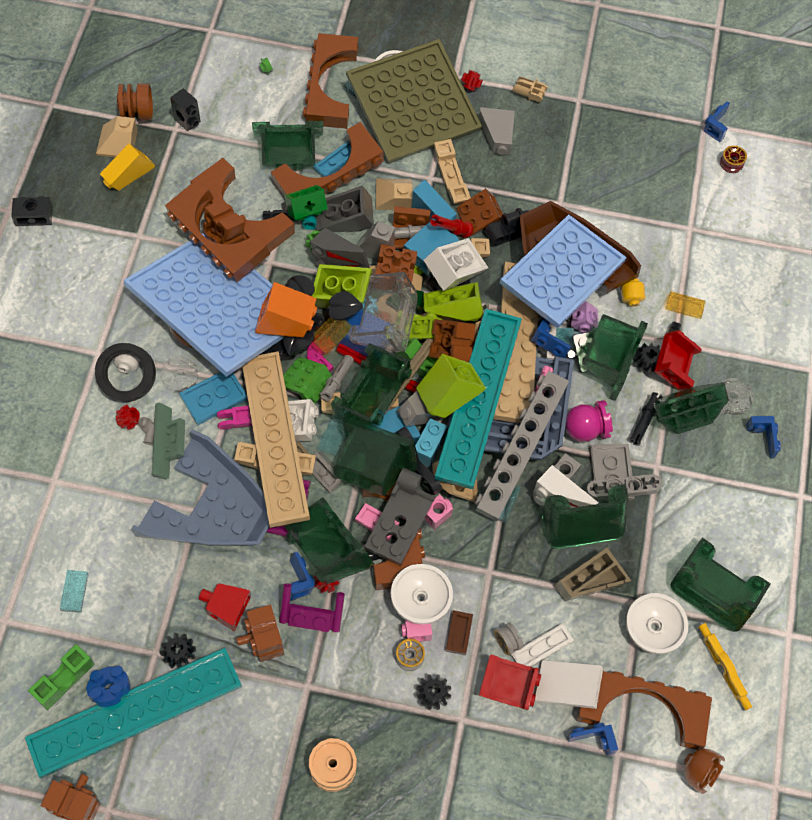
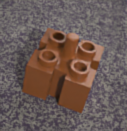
[203,199,246,244]
[373,244,417,294]
[429,319,476,363]
[236,604,284,662]
[40,774,101,820]

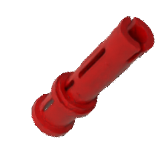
[430,214,473,238]

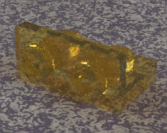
[313,318,353,354]

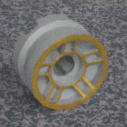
[494,622,524,655]
[396,639,425,671]

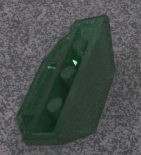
[654,382,729,434]

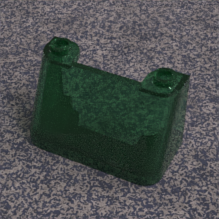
[331,343,412,428]
[541,484,628,549]
[284,497,374,584]
[670,537,771,632]

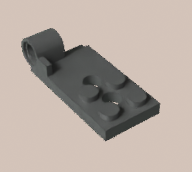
[364,468,436,566]

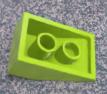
[312,264,372,308]
[424,282,484,321]

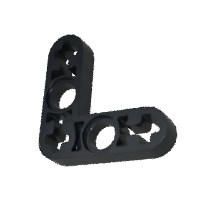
[395,427,442,495]

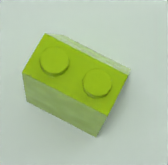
[416,354,486,418]

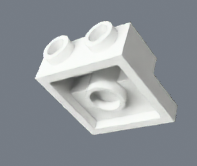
[288,399,319,442]

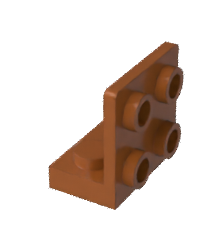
[457,188,503,236]
[393,206,430,250]

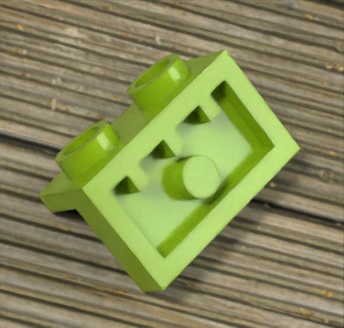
[401,313,443,340]

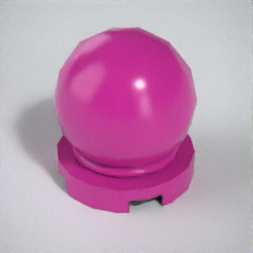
[565,400,613,442]

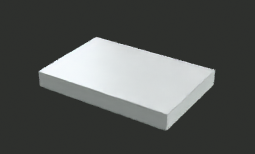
[535,660,603,709]

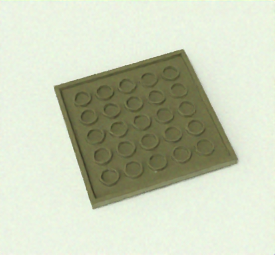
[346,39,482,163]

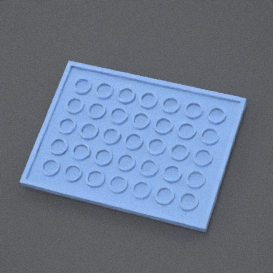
[124,233,284,377]

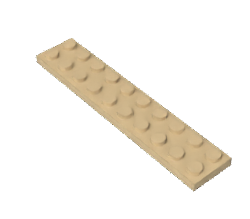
[493,261,538,425]
[243,351,310,528]

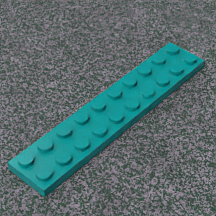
[434,309,522,490]
[25,648,242,779]

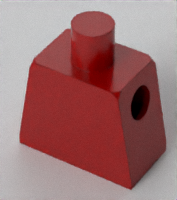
[199,583,251,631]

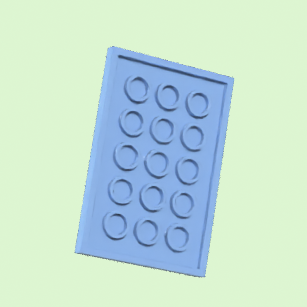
[500,215,627,328]

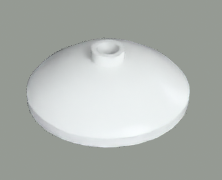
[391,564,453,624]
[626,593,688,654]

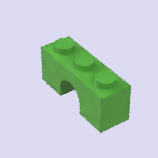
[28,644,95,711]

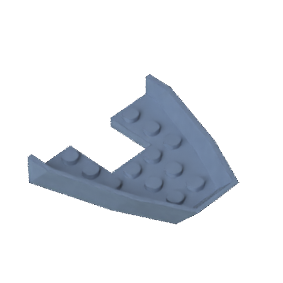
[132,429,269,545]

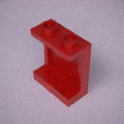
[655,330,702,391]
[479,654,542,710]

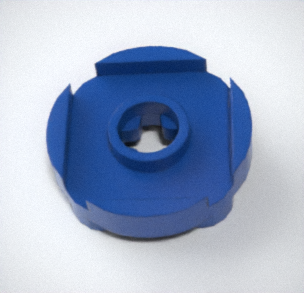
[86,666,130,707]

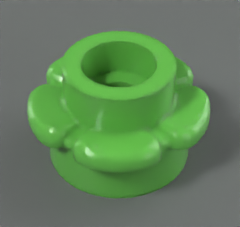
[259,58,273,74]

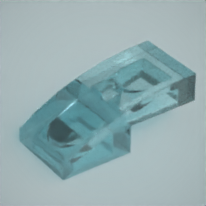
[318,415,352,456]

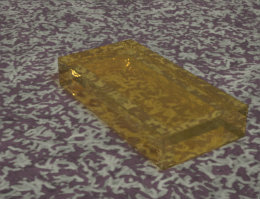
[665,291,706,319]

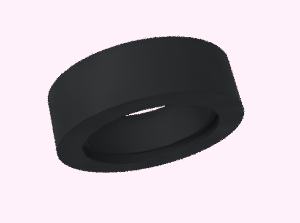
[95,343,156,401]

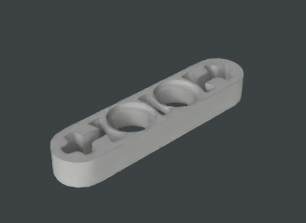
[586,474,662,500]

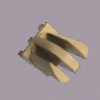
[512,76,548,102]

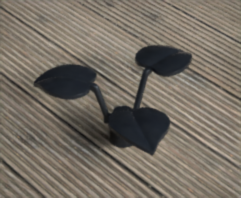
[283,275,363,356]

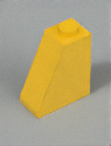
[100,143,155,191]

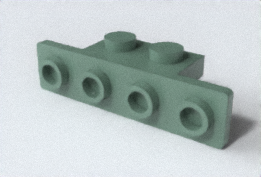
[152,403,185,480]

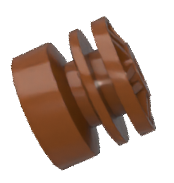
[117,83,153,121]

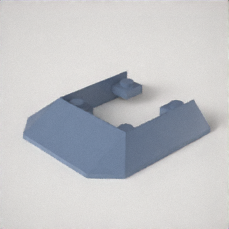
[447,344,574,460]

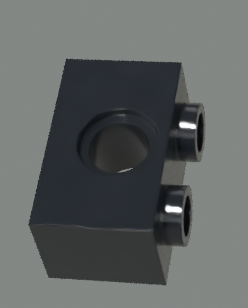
[170,88,201,132]
[11,196,53,226]

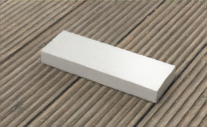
[510,623,574,667]

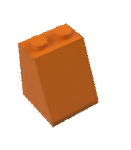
[255,282,317,337]

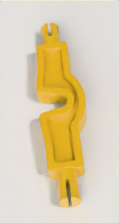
[698,623,753,711]

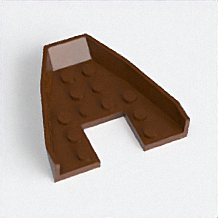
[520,201,642,319]

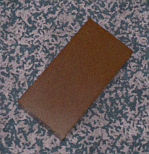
[445,610,473,656]

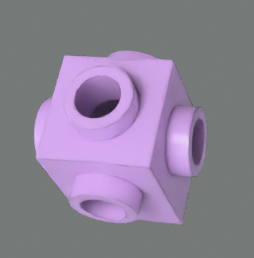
[571,302,598,334]

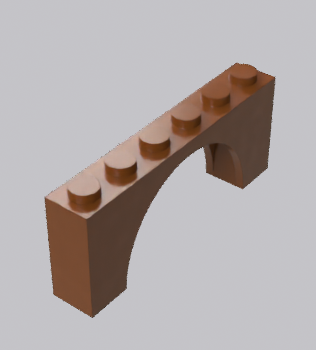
[303,33,358,129]
[271,122,384,198]
[190,158,295,252]
[165,179,270,282]
[360,466,425,591]
[576,671,712,750]

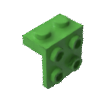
[283,357,332,404]

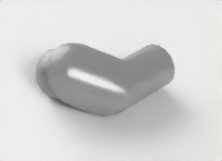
[138,417,154,445]

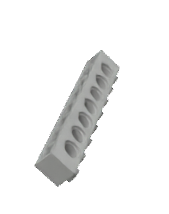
[475,370,569,521]

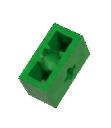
[284,185,328,221]

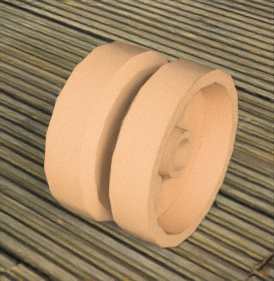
[309,738,357,792]

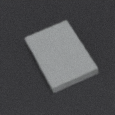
[589,444,635,501]

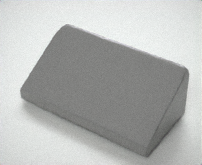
[313,452,347,493]

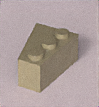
[554,548,631,602]

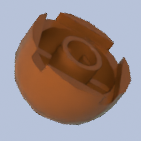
[684,749,725,794]

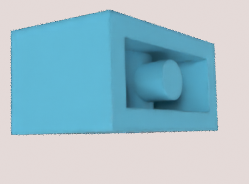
[415,418,447,467]

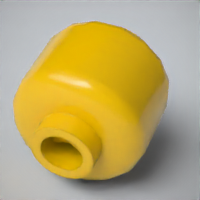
[621,279,645,307]

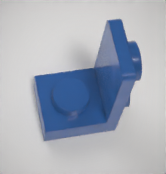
[704,101,730,142]
[531,318,571,358]
[746,416,781,458]
[290,552,315,601]
[568,723,619,756]

